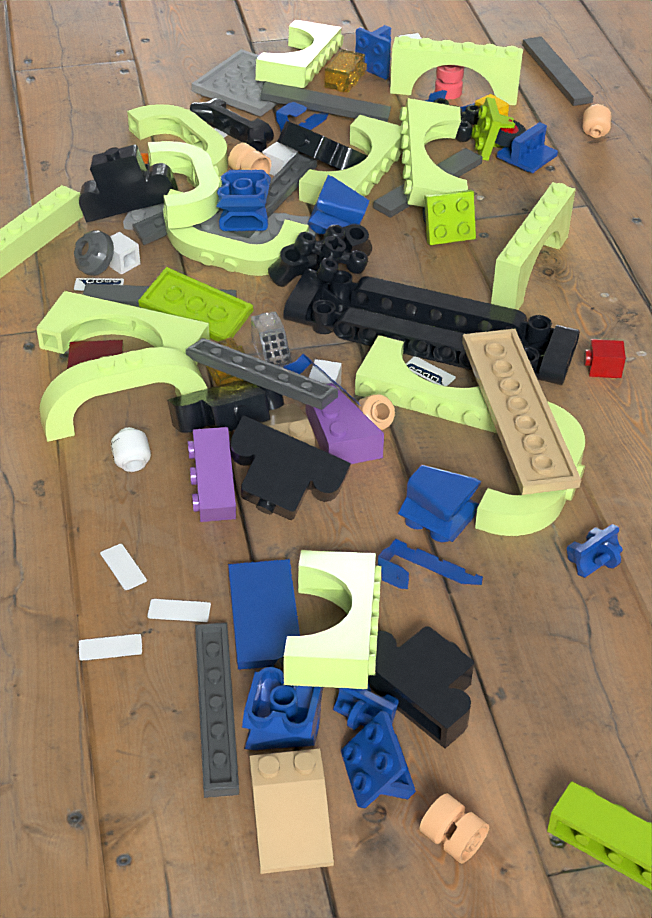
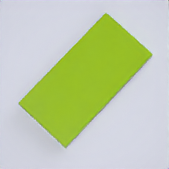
[138,267,254,346]

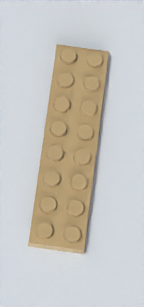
[462,329,581,495]

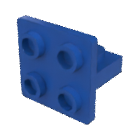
[355,25,391,80]
[497,122,558,173]
[341,711,416,809]

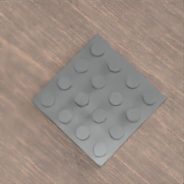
[191,49,300,117]

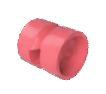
[435,65,464,99]

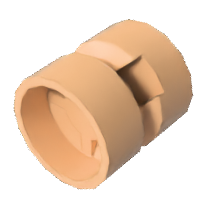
[228,143,271,174]
[420,793,489,864]

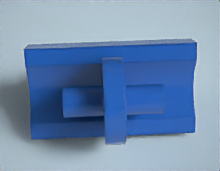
[567,524,623,578]
[333,684,399,730]

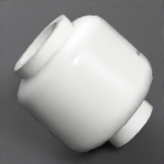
[111,427,151,472]

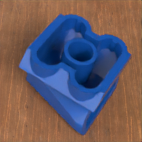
[216,170,271,231]
[307,175,370,234]
[398,465,482,542]
[242,667,323,750]

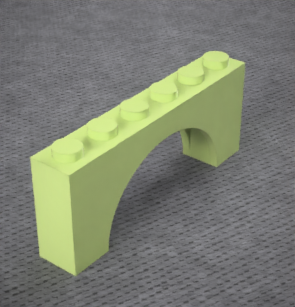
[255,20,344,88]
[390,36,523,105]
[399,98,468,207]
[299,115,404,205]
[491,182,575,310]
[36,291,210,365]
[355,335,497,433]
[284,550,381,689]

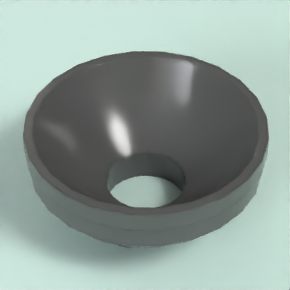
[74,230,114,276]

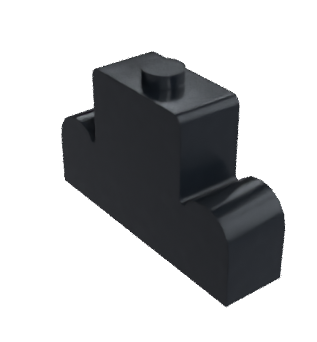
[277,121,368,170]
[79,145,178,223]
[167,379,284,433]
[230,415,351,520]
[368,626,474,749]

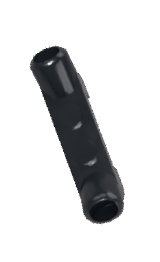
[190,98,274,153]
[268,224,372,287]

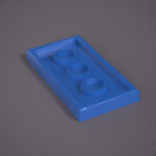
[228,559,300,670]

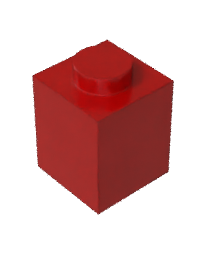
[584,339,626,378]

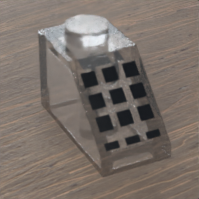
[251,311,292,368]

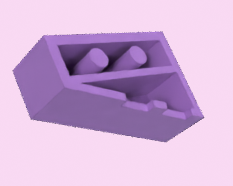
[306,383,384,464]
[188,427,236,522]

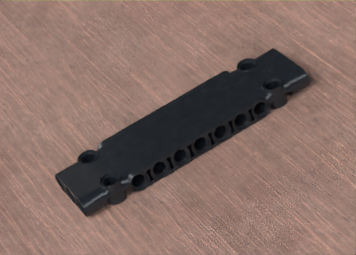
[283,268,580,385]

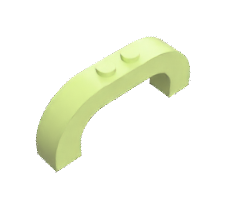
[127,104,228,187]
[148,141,222,229]
[163,189,309,276]
[39,347,207,442]
[475,402,585,536]

